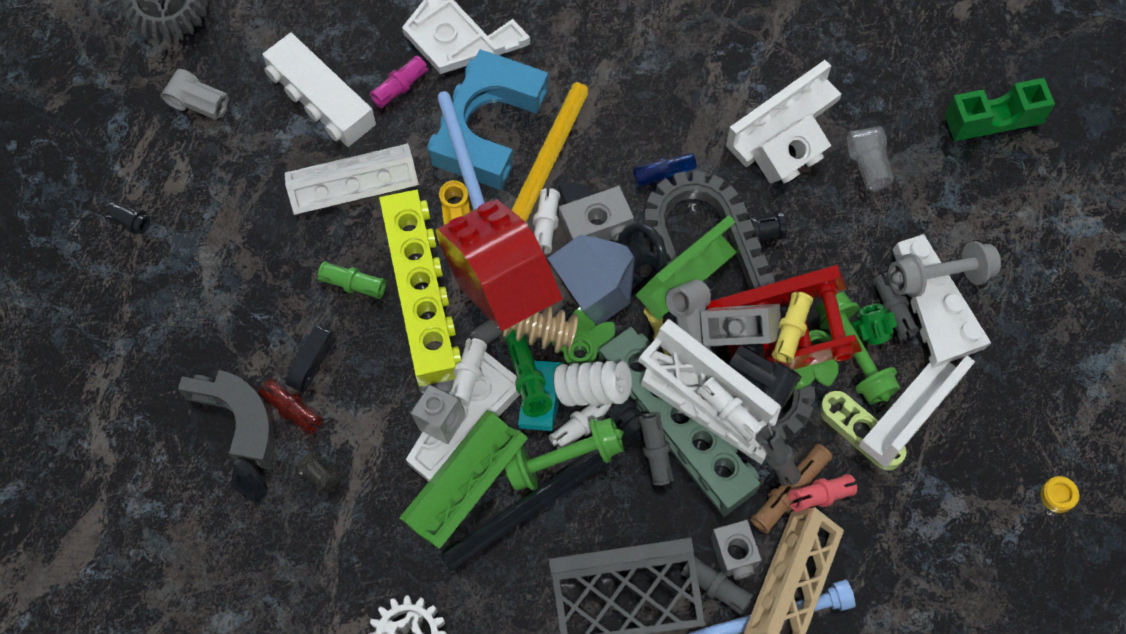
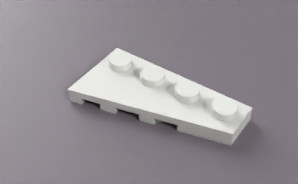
[641,351,781,464]

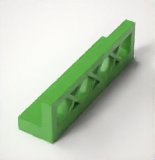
[636,215,737,320]
[400,410,528,549]

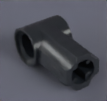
[729,345,802,407]

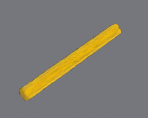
[511,82,588,222]

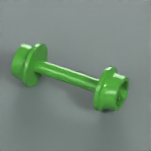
[815,292,900,405]
[505,418,624,491]

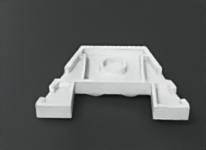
[402,0,530,74]

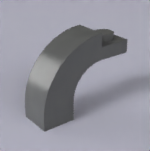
[178,370,275,469]

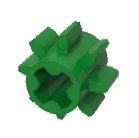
[852,304,897,345]

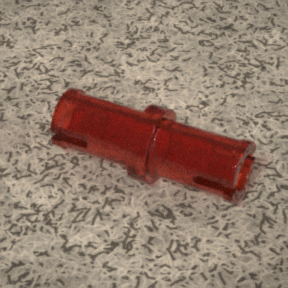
[258,379,323,435]

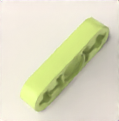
[819,391,906,470]

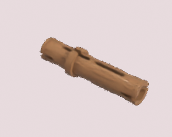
[751,443,832,534]

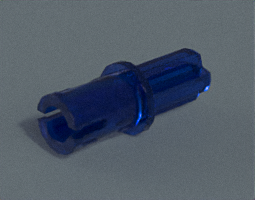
[633,152,697,187]

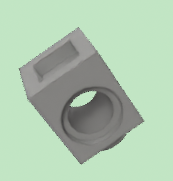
[411,385,466,444]
[710,520,761,580]

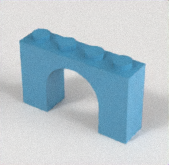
[427,49,549,190]

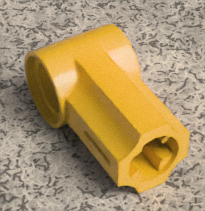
[439,181,471,225]

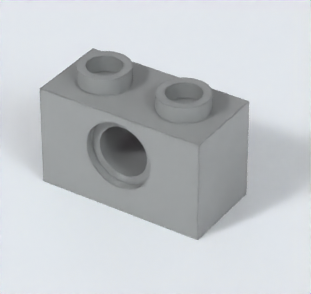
[559,186,634,243]
[700,304,781,346]

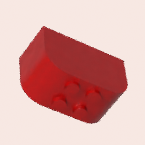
[436,199,563,331]

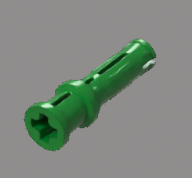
[504,330,553,417]

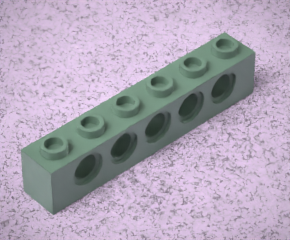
[598,327,761,517]

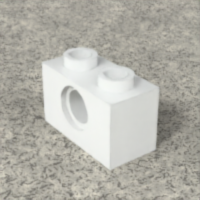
[750,113,831,184]

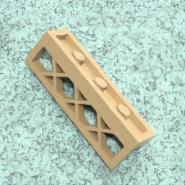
[744,507,844,634]

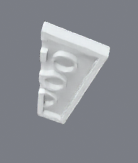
[893,234,991,368]
[406,352,520,482]

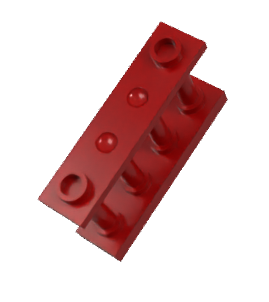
[707,265,862,370]

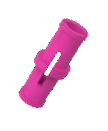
[370,56,428,108]

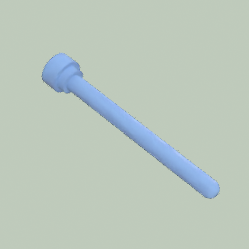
[438,91,485,210]
[688,579,856,634]

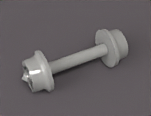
[888,241,1001,298]

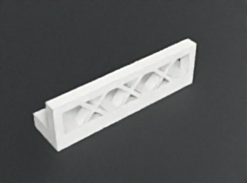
[726,60,841,167]
[285,144,419,215]
[638,319,780,448]
[859,356,975,468]

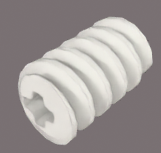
[554,361,632,406]

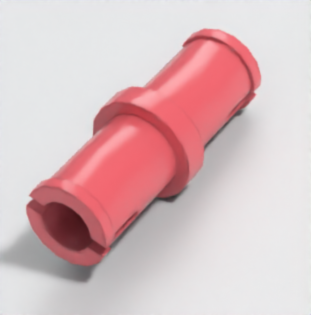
[788,474,857,512]

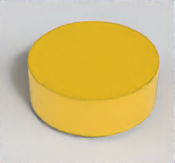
[1040,476,1079,513]

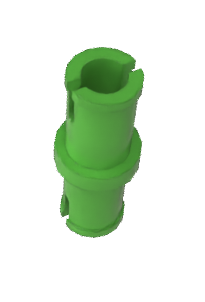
[318,261,386,299]

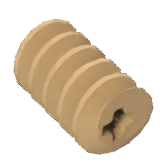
[503,306,578,353]

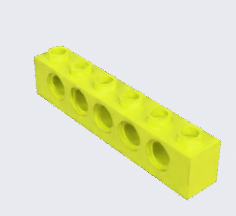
[379,190,461,387]

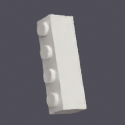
[262,32,376,147]

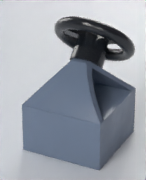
[548,222,667,325]

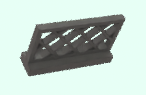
[549,538,705,634]

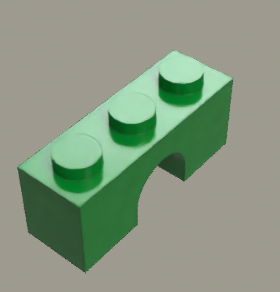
[944,78,1055,141]

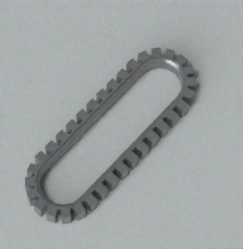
[644,171,815,443]

